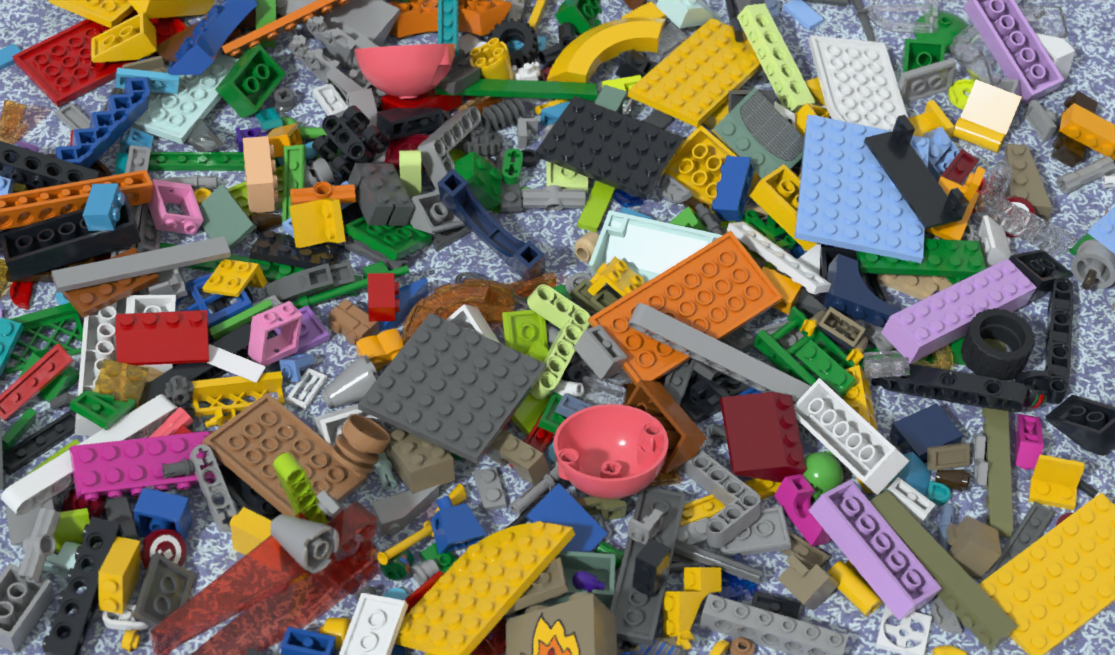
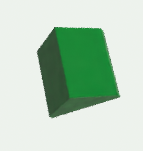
[901,39,945,73]
[18,349,80,403]

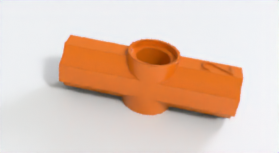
[290,181,356,205]

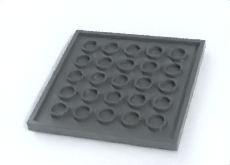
[358,313,547,464]

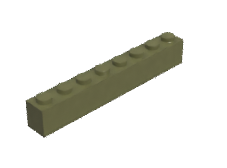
[870,490,1018,652]

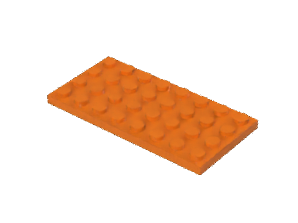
[588,231,783,386]

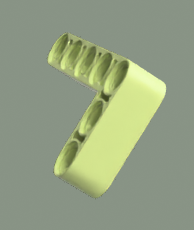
[399,150,421,198]
[527,284,590,400]

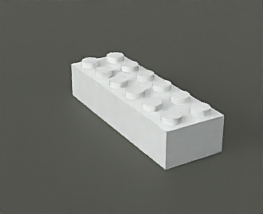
[794,378,909,495]

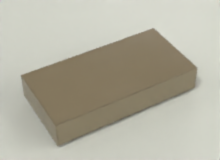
[927,442,970,471]

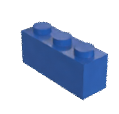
[712,156,755,222]

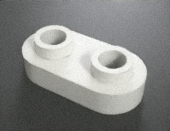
[102,604,149,631]

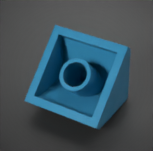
[880,452,931,498]

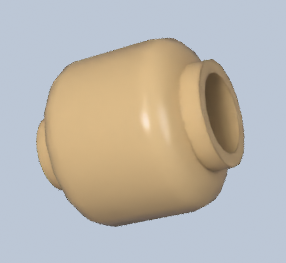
[574,232,600,263]

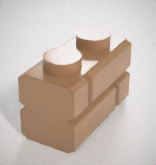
[328,299,379,345]

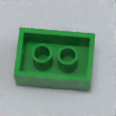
[215,44,286,118]

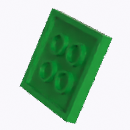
[344,213,433,261]

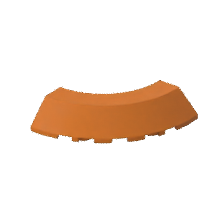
[388,0,511,38]

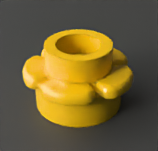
[121,629,141,652]

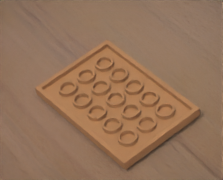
[202,393,368,517]

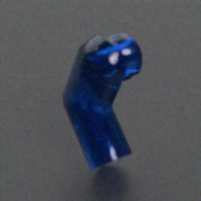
[613,189,644,208]

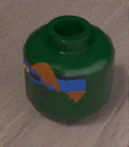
[380,546,415,581]

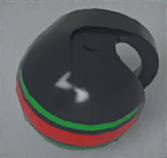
[1014,370,1051,409]

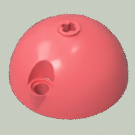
[354,43,456,99]
[553,404,668,499]

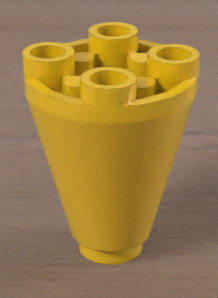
[470,38,514,80]

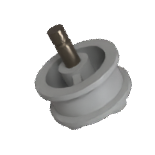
[1071,239,1115,290]

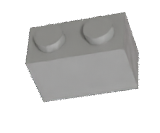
[573,325,628,380]

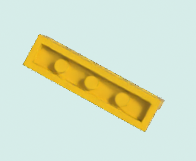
[191,371,285,417]

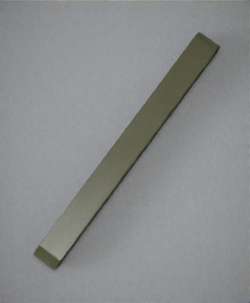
[982,338,1013,538]

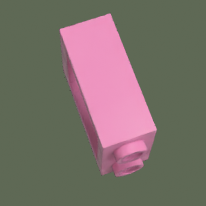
[147,179,203,235]
[248,301,303,366]

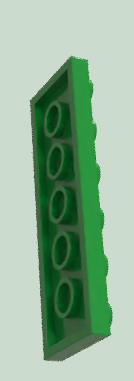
[856,239,986,277]

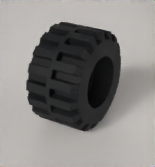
[488,18,539,70]

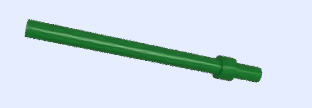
[291,265,410,309]

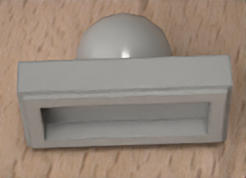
[1024,100,1058,142]

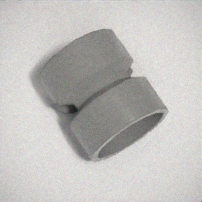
[306,158,334,188]

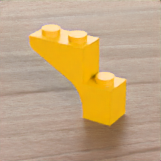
[663,567,721,638]

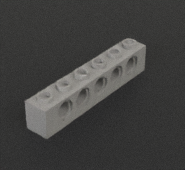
[700,594,849,655]

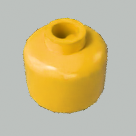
[319,618,351,649]

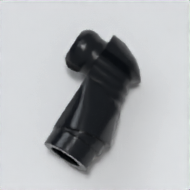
[561,363,585,382]

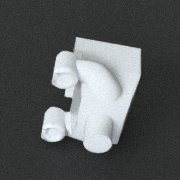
[512,62,541,81]

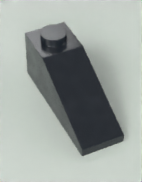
[376,108,443,141]

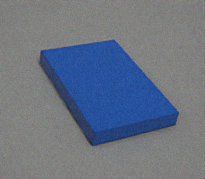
[525,483,608,553]

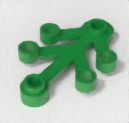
[743,210,796,250]

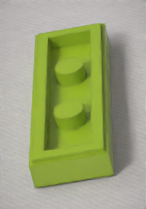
[577,181,616,233]

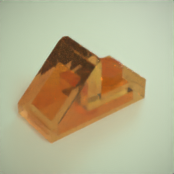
[0,100,28,145]

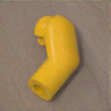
[932,645,967,655]

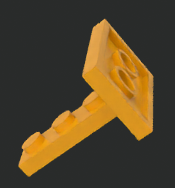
[924,166,986,240]

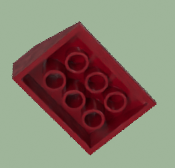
[720,392,806,483]

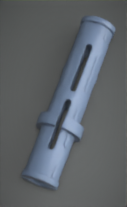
[938,504,956,552]

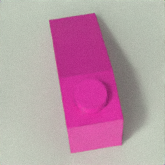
[1014,414,1044,470]

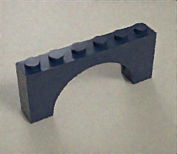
[438,169,546,286]
[824,254,943,348]

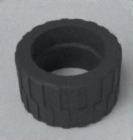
[961,308,1035,380]

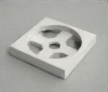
[876,604,932,655]

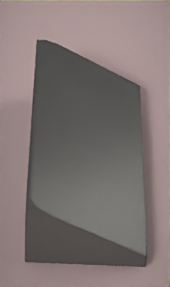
[438,67,481,95]

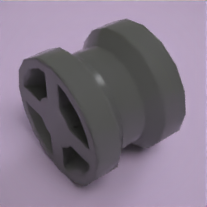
[274,88,295,112]

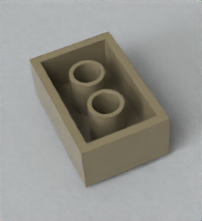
[385,429,455,494]

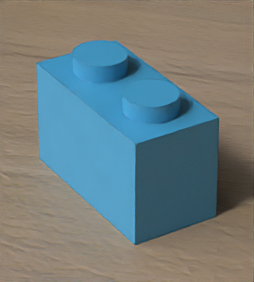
[83,183,125,231]

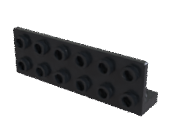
[864,115,969,229]

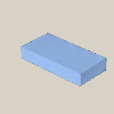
[783,0,824,31]

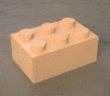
[243,136,278,213]

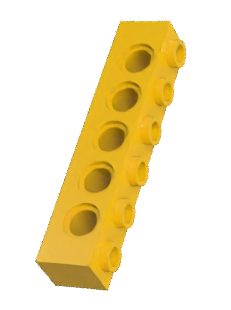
[843,365,888,493]

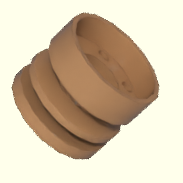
[330,414,391,474]

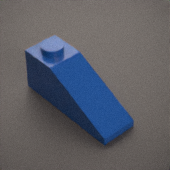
[367,278,428,331]

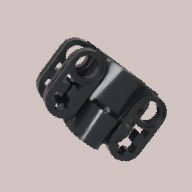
[312,105,390,182]

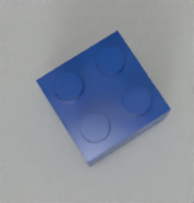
[133,488,192,542]

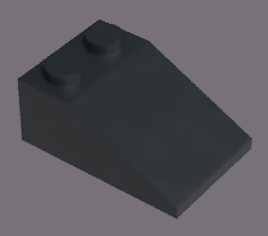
[1009,249,1073,301]
[1045,395,1115,456]

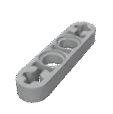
[189,444,237,533]

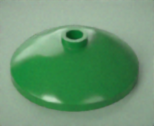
[914,11,972,53]

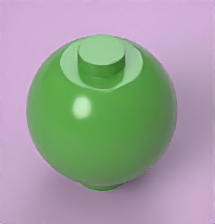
[803,451,843,502]

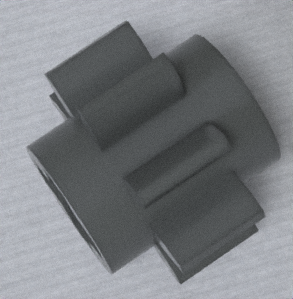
[165,375,194,404]

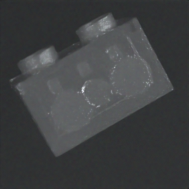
[863,350,910,379]
[577,375,627,406]

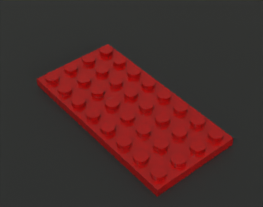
[13,10,188,107]

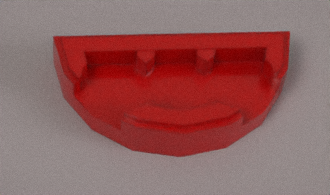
[10,281,35,310]

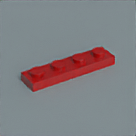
[0,343,75,421]

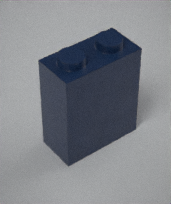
[890,403,963,463]

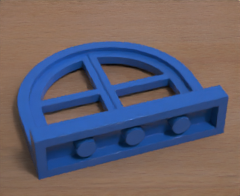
[176,274,253,343]

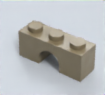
[486,429,550,486]

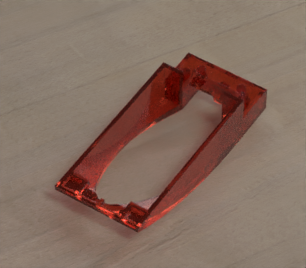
[150,500,378,655]

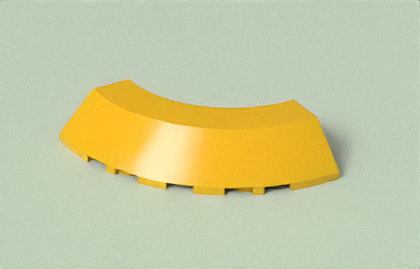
[547,17,666,83]

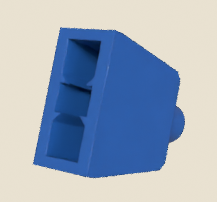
[431,496,486,555]

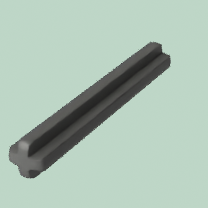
[674,540,763,584]

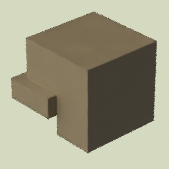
[946,515,1002,579]
[777,554,840,611]

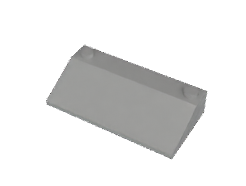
[276,0,401,47]

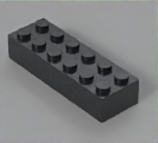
[0,195,141,281]

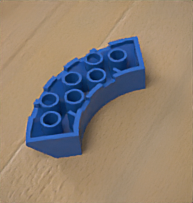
[167,0,258,75]

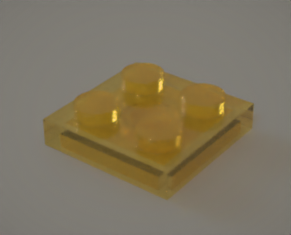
[93,359,149,409]

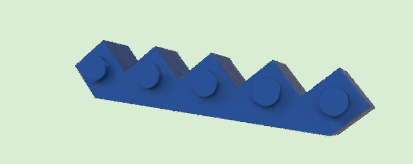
[55,77,150,168]

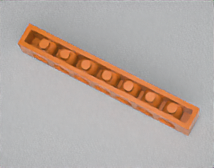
[0,170,153,230]

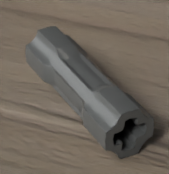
[345,235,408,271]

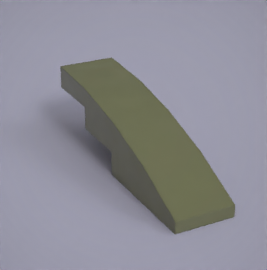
[570,279,622,312]

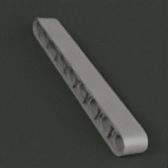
[628,303,811,404]

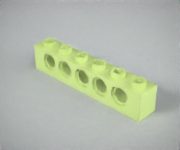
[737,3,816,114]

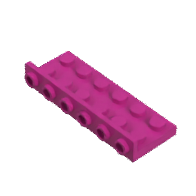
[69,431,216,501]

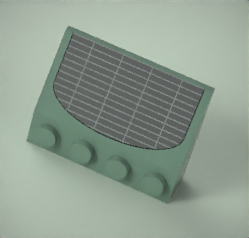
[711,87,804,179]

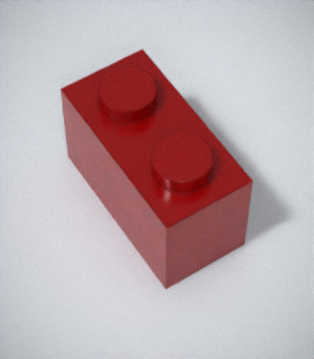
[368,273,400,322]

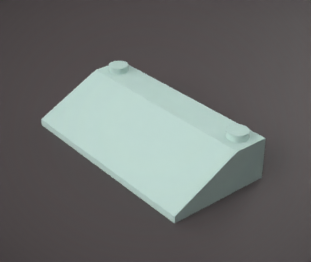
[589,210,722,282]

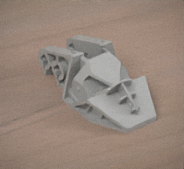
[288,16,388,108]

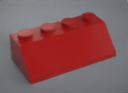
[115,310,209,367]

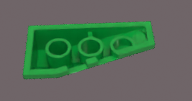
[555,0,602,34]

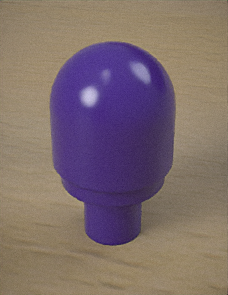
[572,571,605,592]

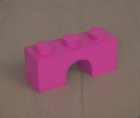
[774,474,831,547]

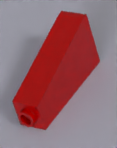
[382,88,462,112]

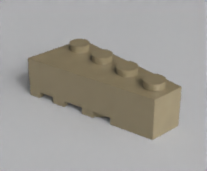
[1003,143,1053,223]

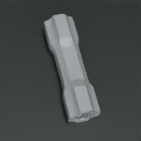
[1056,156,1115,194]

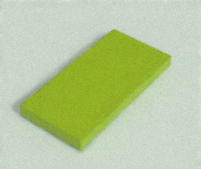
[511,340,562,434]

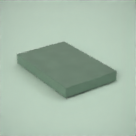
[199,184,257,252]

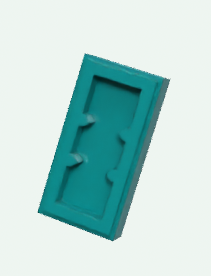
[254,107,283,130]

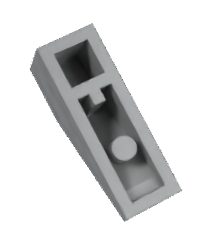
[372,485,439,536]

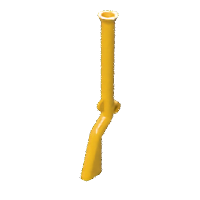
[377,483,467,565]

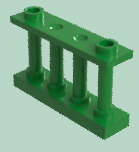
[753,306,855,386]

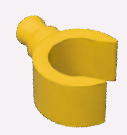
[205,407,236,428]

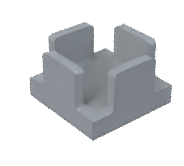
[140,267,188,299]

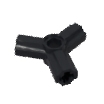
[538,22,576,67]

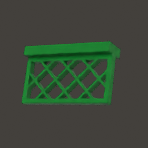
[6,303,83,375]

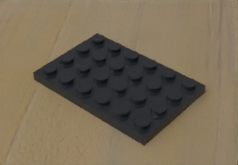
[535,96,684,200]

